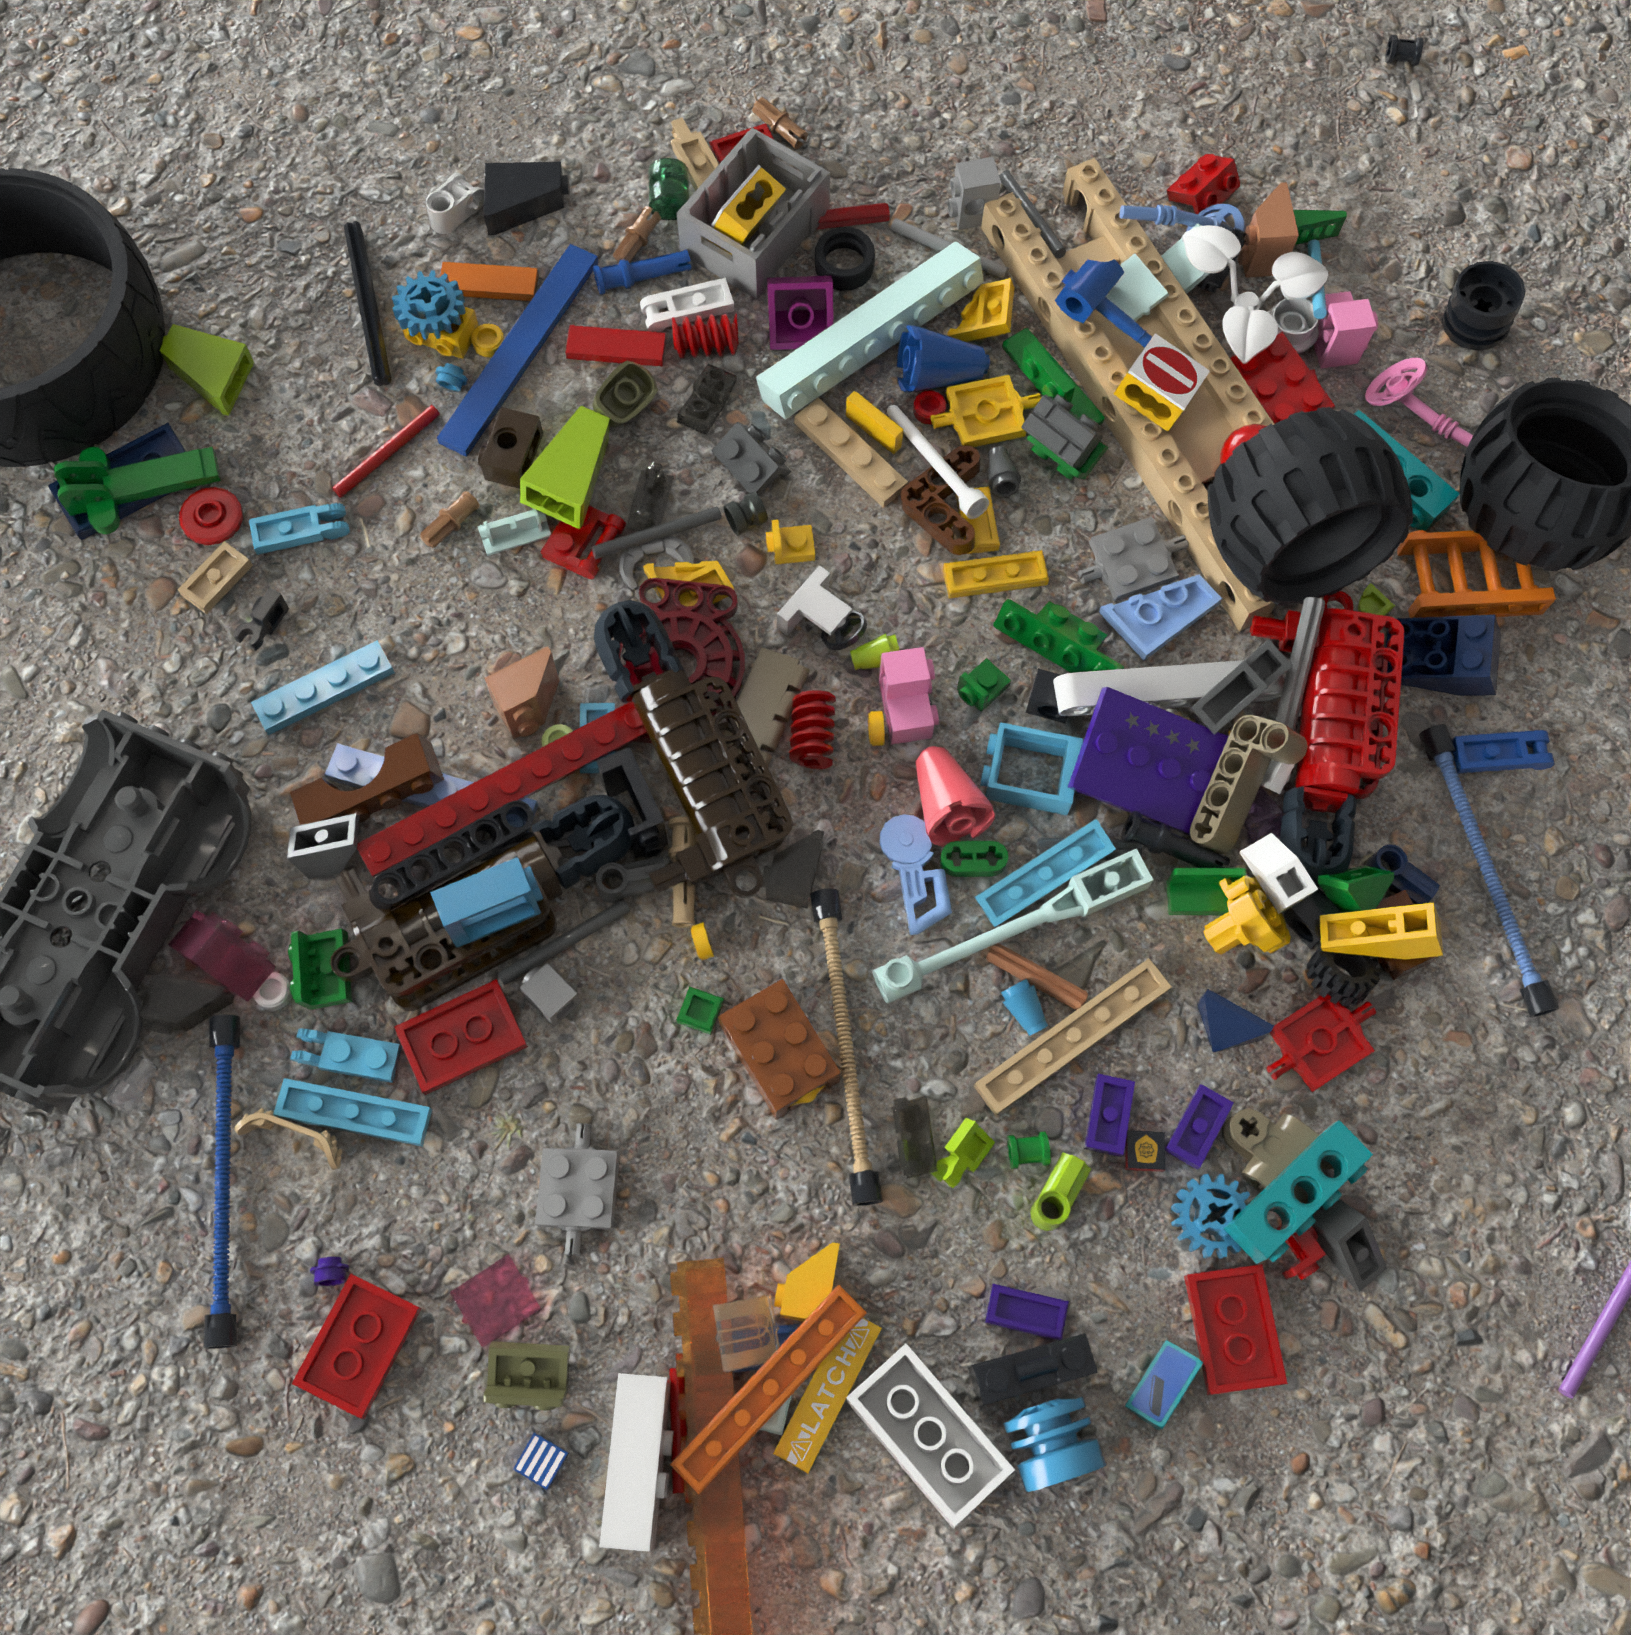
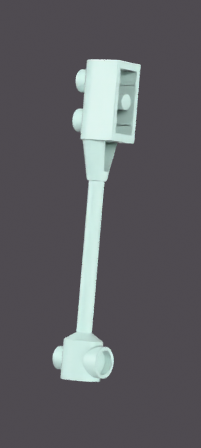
[872,848,1153,1004]

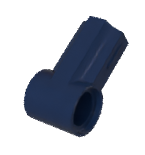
[1364,844,1440,905]

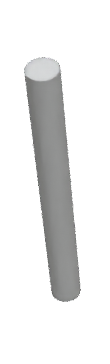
[891,218,1009,280]

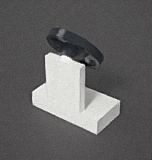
[777,565,867,650]

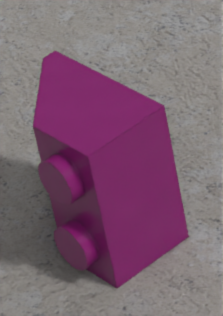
[767,276,834,350]

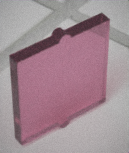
[450,1254,541,1348]

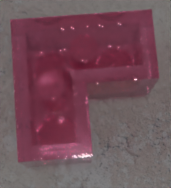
[168,910,276,1002]

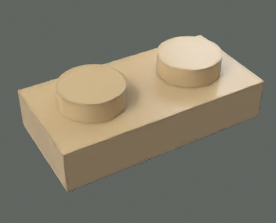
[177,541,253,614]

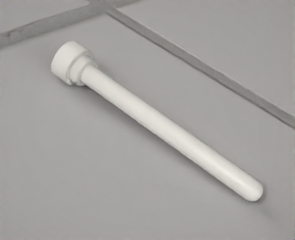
[887,405,989,519]

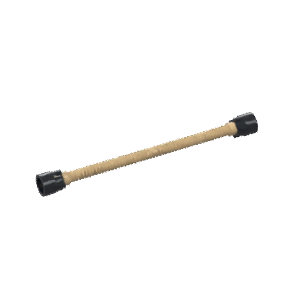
[810,888,883,1206]

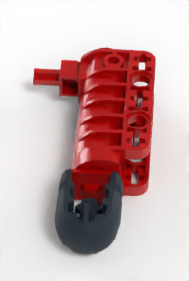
[1250,591,1404,887]

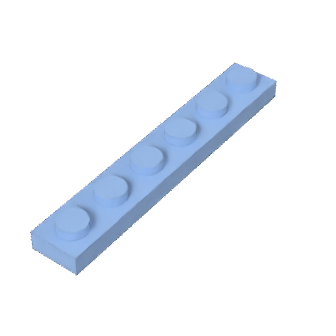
[324,743,538,832]

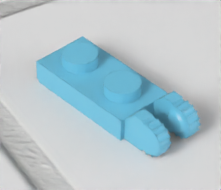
[249,503,350,555]
[290,1028,402,1083]

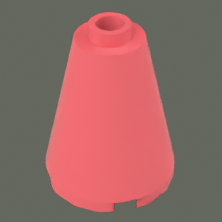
[915,746,995,847]

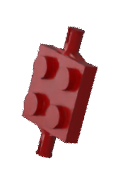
[1266,994,1376,1092]

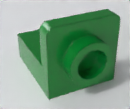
[957,658,1011,712]

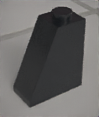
[484,162,570,235]

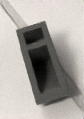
[1190,639,1292,734]

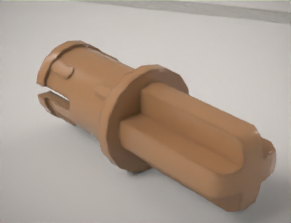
[752,97,808,149]
[613,206,661,263]
[420,491,480,548]

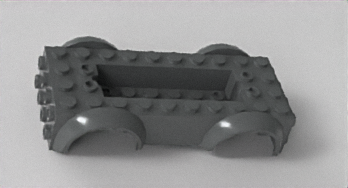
[0,709,252,1114]

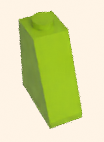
[159,324,254,416]

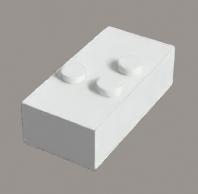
[846,1344,1015,1529]
[599,1373,674,1552]

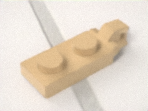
[671,117,719,191]

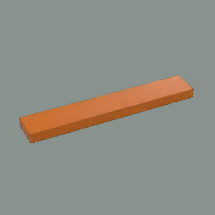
[669,1285,867,1495]

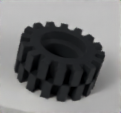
[1307,945,1381,1007]

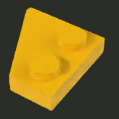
[947,278,1015,342]
[643,561,734,606]

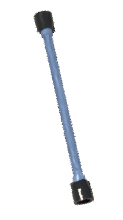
[1419,724,1559,1018]

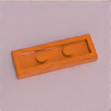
[440,262,539,301]

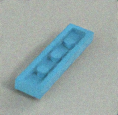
[251,640,395,735]
[974,819,1116,927]
[273,1078,432,1147]

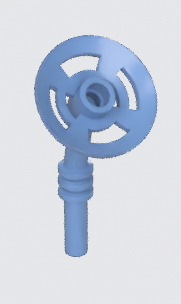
[1120,204,1245,232]

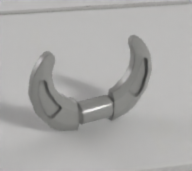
[619,536,694,590]

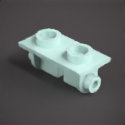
[478,508,551,556]

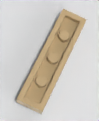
[794,397,908,508]

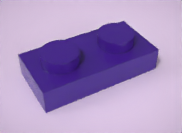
[1084,1074,1135,1157]
[1165,1084,1234,1170]

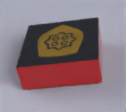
[1125,1130,1165,1172]

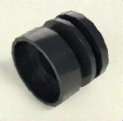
[1442,261,1526,350]

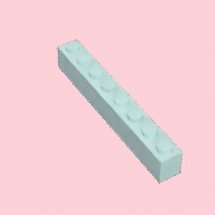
[756,241,984,420]

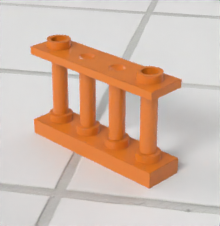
[1397,530,1556,618]

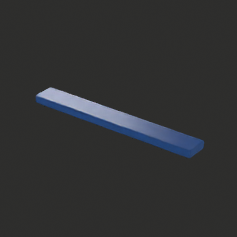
[437,244,599,457]

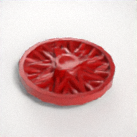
[179,487,243,545]

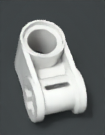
[426,172,484,234]

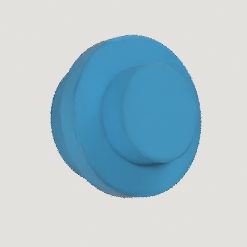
[435,363,468,392]

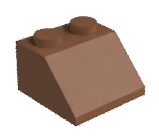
[1238,182,1299,278]
[484,646,559,739]

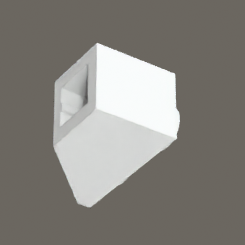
[1239,833,1318,914]

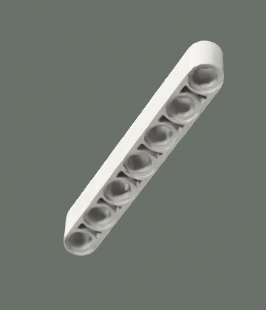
[1053,660,1284,716]

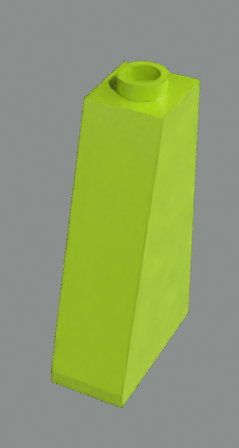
[520,406,610,529]

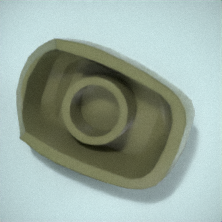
[592,360,658,428]

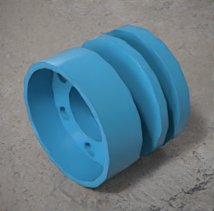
[1003,1397,1106,1492]

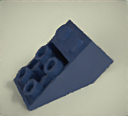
[1386,615,1501,696]

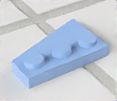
[1099,574,1222,661]

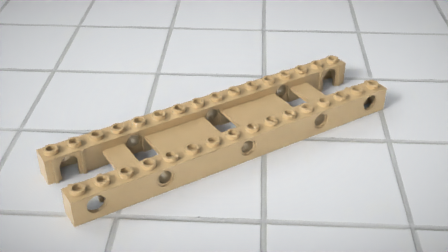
[981,158,1276,632]

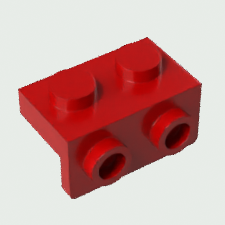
[1166,154,1240,215]

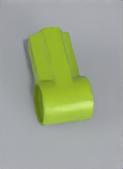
[1030,1152,1091,1231]

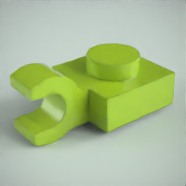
[930,1118,995,1188]

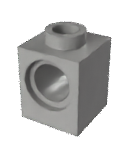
[520,963,581,1027]

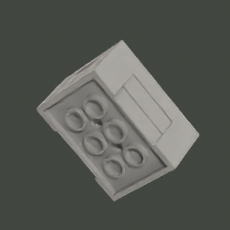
[677,127,830,299]

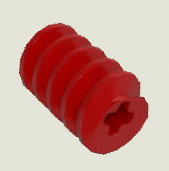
[672,313,739,359]
[789,690,836,769]

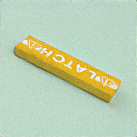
[773,1318,882,1474]

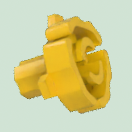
[1203,875,1291,955]

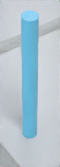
[1307,239,1327,319]

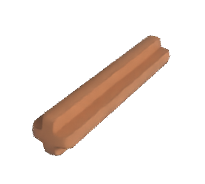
[986,943,1088,1010]

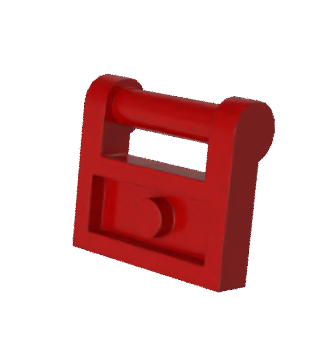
[541,505,627,580]

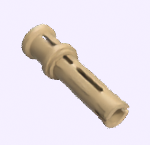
[668,817,696,928]

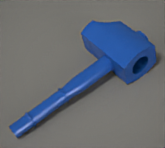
[1055,259,1152,348]

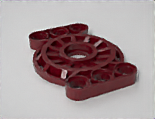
[619,578,745,744]

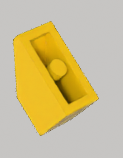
[774,1242,840,1322]

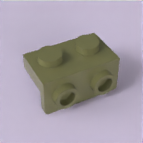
[483,1341,570,1411]

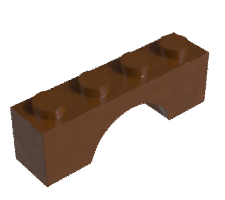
[290,733,444,825]

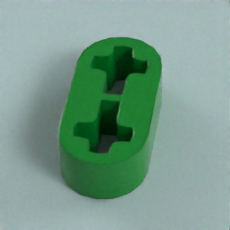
[940,841,1009,877]

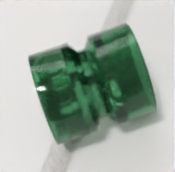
[648,158,689,221]

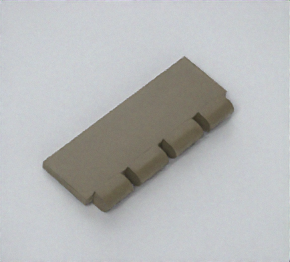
[723,647,810,781]

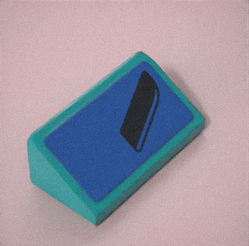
[1124,1340,1203,1430]

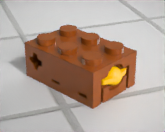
[719,979,841,1120]

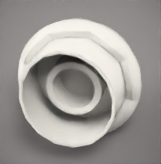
[1267,298,1319,354]

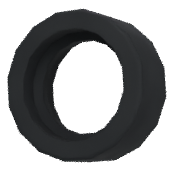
[815,227,875,291]

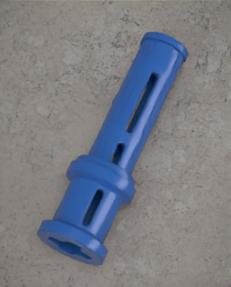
[593,249,692,295]

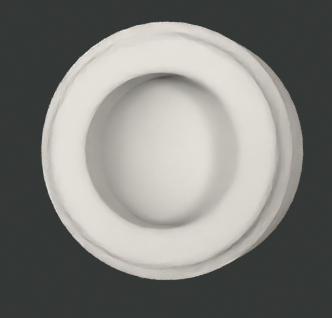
[252,972,292,1011]

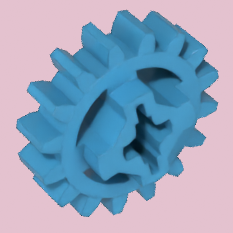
[392,270,466,340]
[1171,1174,1250,1259]

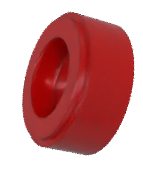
[913,390,946,425]

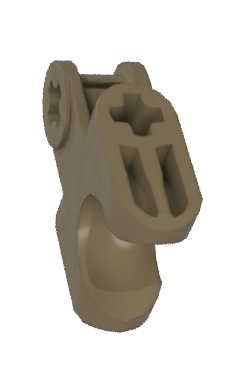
[1222,1109,1333,1204]

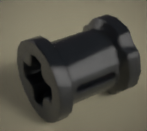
[1385,34,1423,66]

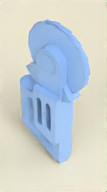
[879,814,952,935]

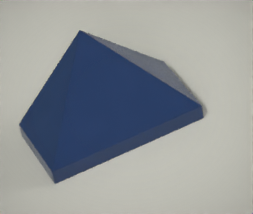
[1197,989,1274,1053]

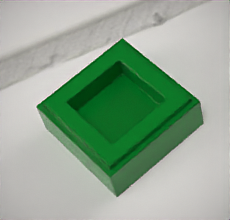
[676,986,724,1035]

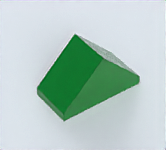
[1318,865,1394,913]

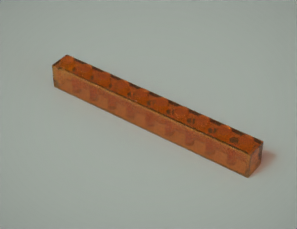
[670,1258,753,1635]

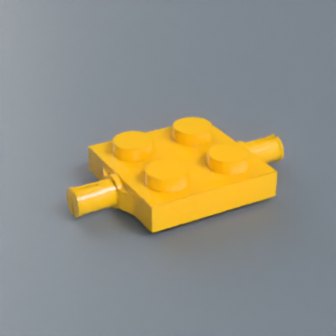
[931,375,1041,447]

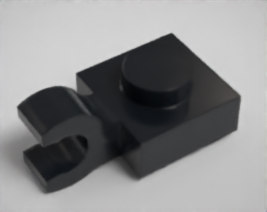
[233,588,289,651]

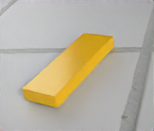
[943,550,1049,599]

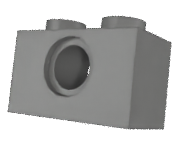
[947,157,1001,230]

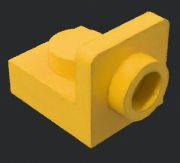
[766,519,815,565]

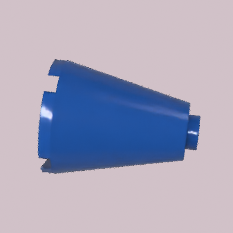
[897,325,990,393]

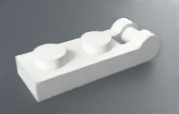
[640,278,734,332]

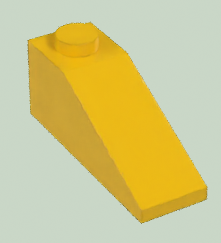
[1320,902,1443,960]

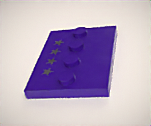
[1067,687,1229,836]

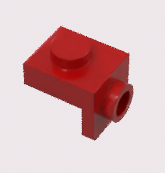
[1276,1224,1326,1280]

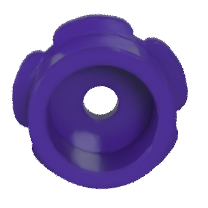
[310,1257,349,1286]

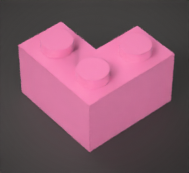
[1311,291,1378,369]
[879,647,939,745]

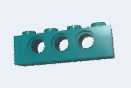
[1354,410,1460,531]
[1223,1120,1373,1264]

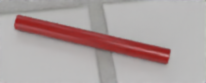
[332,405,440,498]

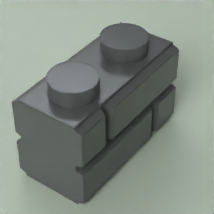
[1022,394,1103,469]

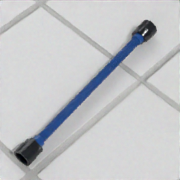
[204,1014,240,1349]

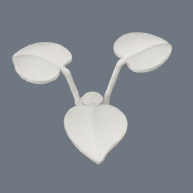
[1182,225,1328,364]

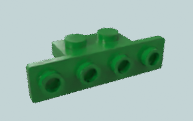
[1002,328,1105,425]
[993,599,1125,673]

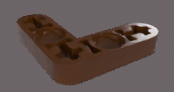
[900,445,980,555]

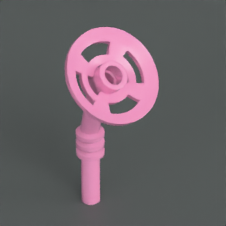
[1365,358,1473,447]

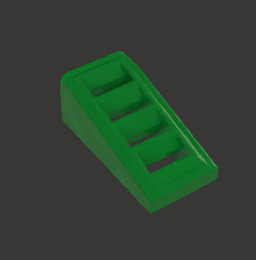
[1293,209,1347,245]

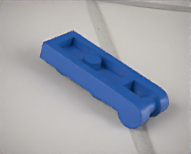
[1452,730,1555,774]

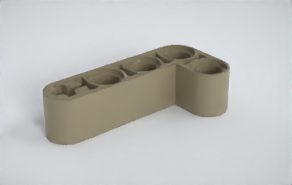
[1190,715,1308,854]

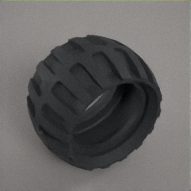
[1460,378,1631,571]
[1208,407,1413,606]

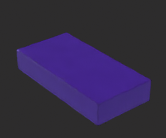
[984,1284,1069,1341]

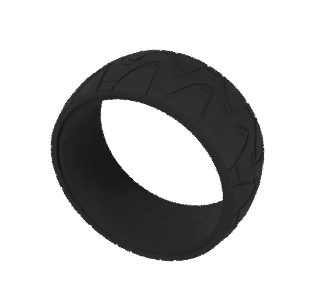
[0,168,165,467]

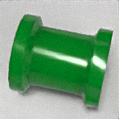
[1007,1131,1051,1169]

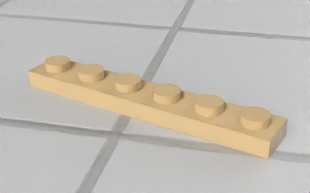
[974,958,1172,1116]

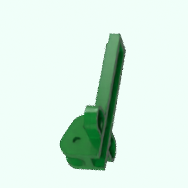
[54,447,221,534]

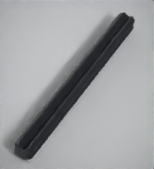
[344,221,392,386]

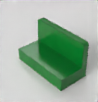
[1166,868,1247,916]

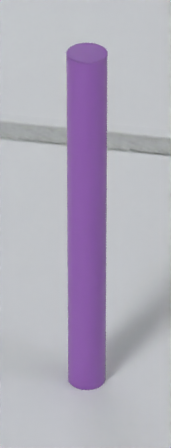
[1558,1260,1631,1399]

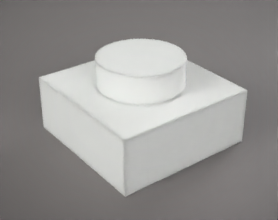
[1261,760,1295,794]

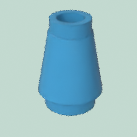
[1001,979,1048,1036]

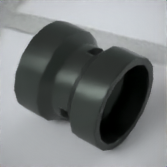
[723,491,768,536]

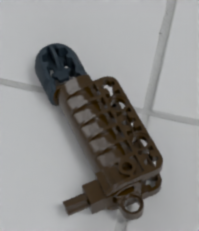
[594,600,793,898]
[330,795,635,1011]

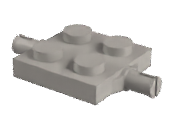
[1078,517,1188,601]
[535,1123,620,1256]

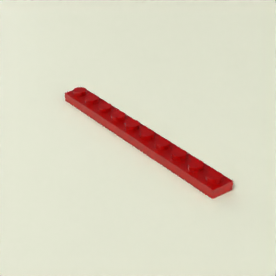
[356,702,648,878]

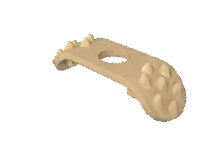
[234,1108,342,1170]

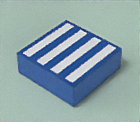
[513,1433,569,1490]

